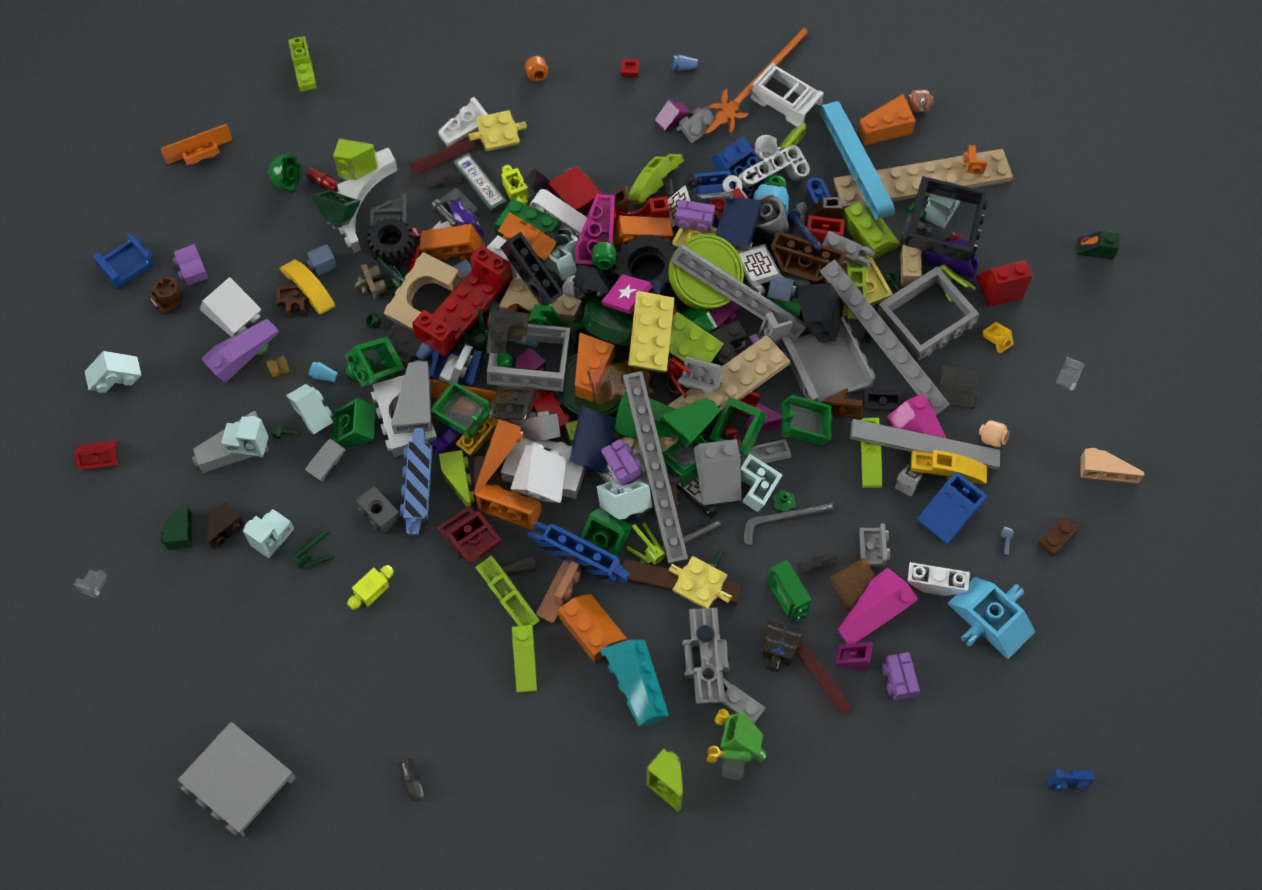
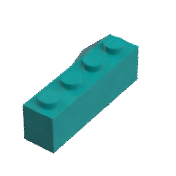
[600,640,669,726]

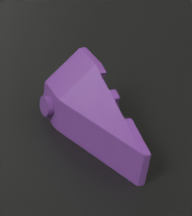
[201,319,280,383]

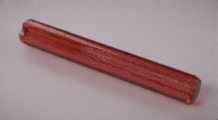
[411,138,476,173]
[797,644,852,715]

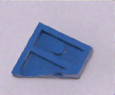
[1047,769,1095,791]

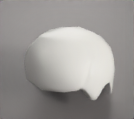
[754,135,780,161]
[562,275,585,300]

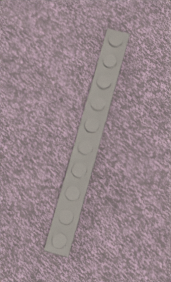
[820,259,950,415]
[623,371,688,564]

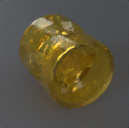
[266,355,290,379]

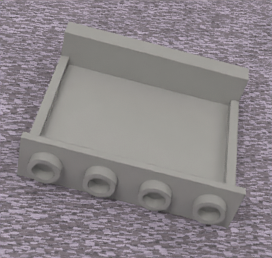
[781,317,875,404]
[178,722,296,837]

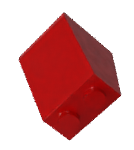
[976,260,1033,307]

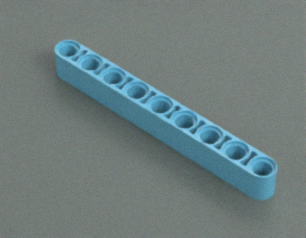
[820,101,895,220]

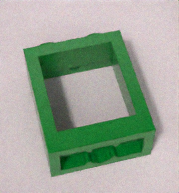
[345,337,405,388]
[710,397,767,457]

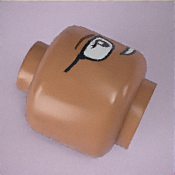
[907,90,934,113]

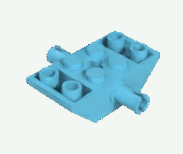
[948,577,1035,659]

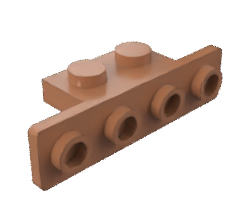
[536,561,581,623]

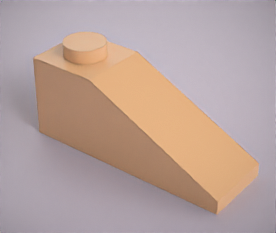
[1081,448,1144,484]

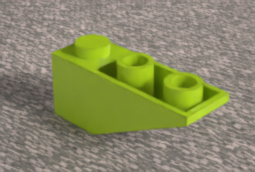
[439,450,475,508]

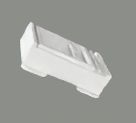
[751,63,823,127]

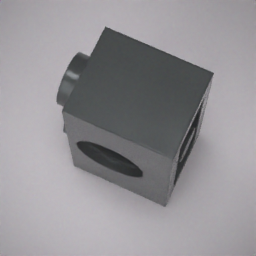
[356,486,401,534]

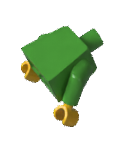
[707,709,767,763]

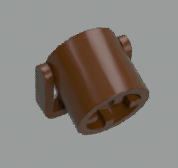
[148,277,183,315]

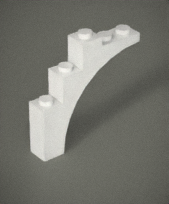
[326,148,398,253]

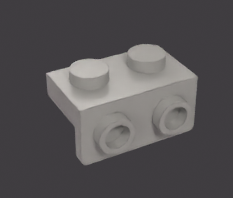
[676,106,715,143]
[439,344,473,384]
[678,356,723,393]
[859,524,890,567]

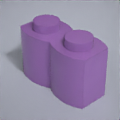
[172,244,208,286]

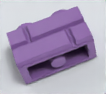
[675,200,715,232]
[601,439,642,486]
[882,652,920,701]

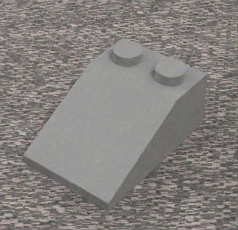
[694,439,742,505]

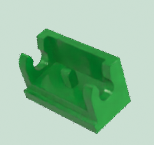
[528,304,566,328]

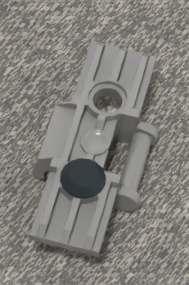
[682,608,730,704]

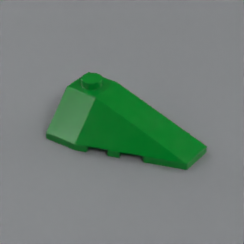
[614,390,676,438]

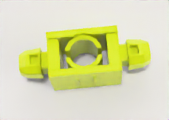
[501,165,529,205]
[347,565,394,610]

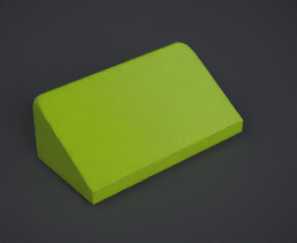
[779,123,806,155]

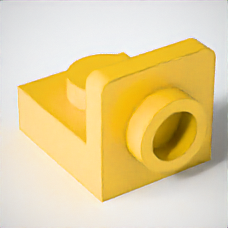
[982,322,1013,354]

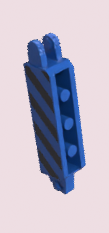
[527,522,630,584]

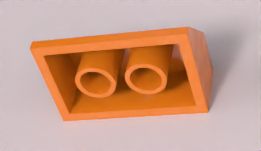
[476,484,542,530]
[558,593,627,663]

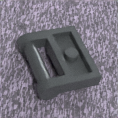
[431,188,479,227]

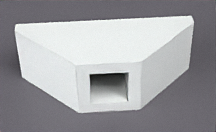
[907,562,970,596]

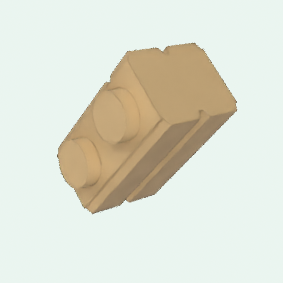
[900,245,921,287]

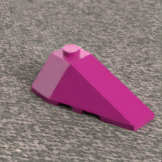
[575,194,615,271]
[887,393,947,439]
[837,568,918,644]

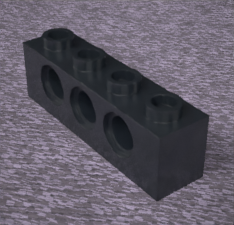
[500,232,564,306]

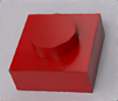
[621,59,639,77]

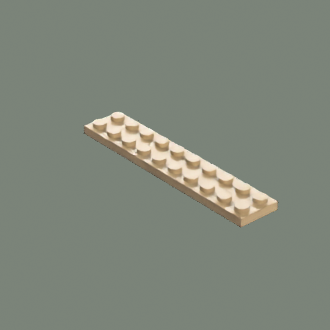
[833,149,1013,211]
[622,335,790,452]

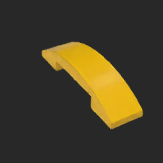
[280,260,335,315]

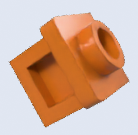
[963,145,987,174]

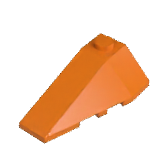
[473,418,523,494]

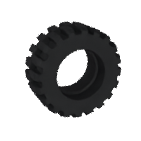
[612,234,677,298]

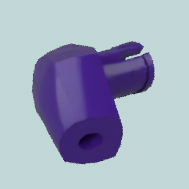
[450,201,485,238]
[431,413,462,455]

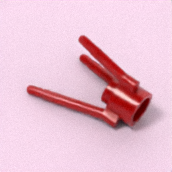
[667,357,690,398]

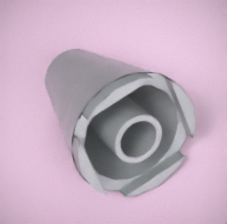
[756,194,790,237]

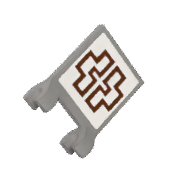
[738,244,785,294]

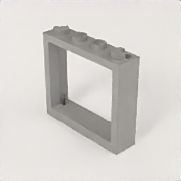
[877,267,979,360]
[487,321,570,391]

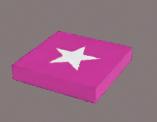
[601,274,652,314]

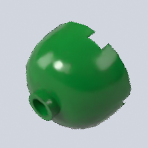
[268,155,302,191]

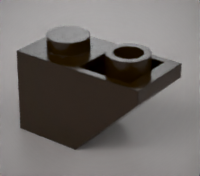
[805,197,842,226]
[207,501,244,549]

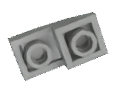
[305,439,346,481]

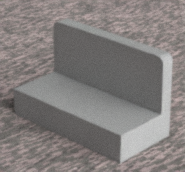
[758,312,793,347]

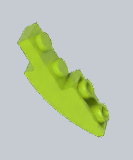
[288,37,317,92]
[629,154,684,204]
[860,418,882,488]

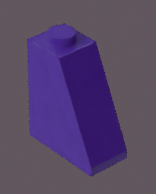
[923,240,979,278]

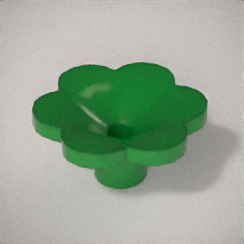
[772,490,796,512]

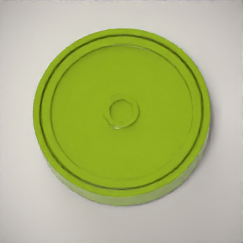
[669,234,744,310]

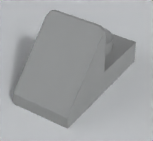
[895,464,925,496]

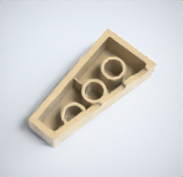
[499,277,582,323]

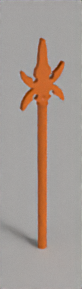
[705,28,808,134]

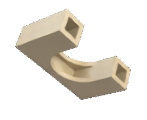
[384,252,464,333]

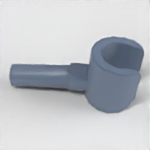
[1000,527,1014,556]

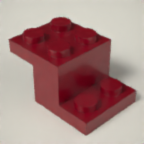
[437,506,502,565]

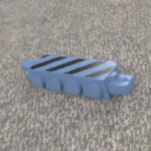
[400,428,433,536]

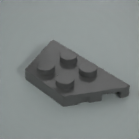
[370,193,407,246]

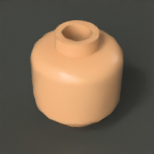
[979,420,1009,447]

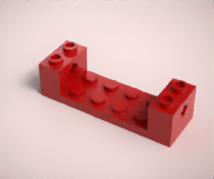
[412,245,513,357]

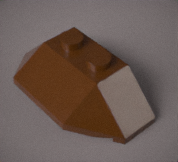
[771,230,847,283]

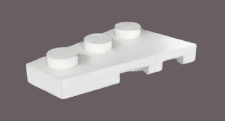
[438,97,488,147]

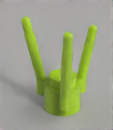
[939,264,976,302]
[626,522,666,565]

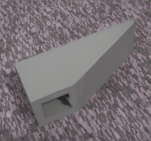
[505,411,561,441]

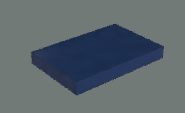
[715,197,763,251]
[569,406,616,474]

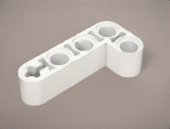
[738,145,810,188]
[529,189,587,239]

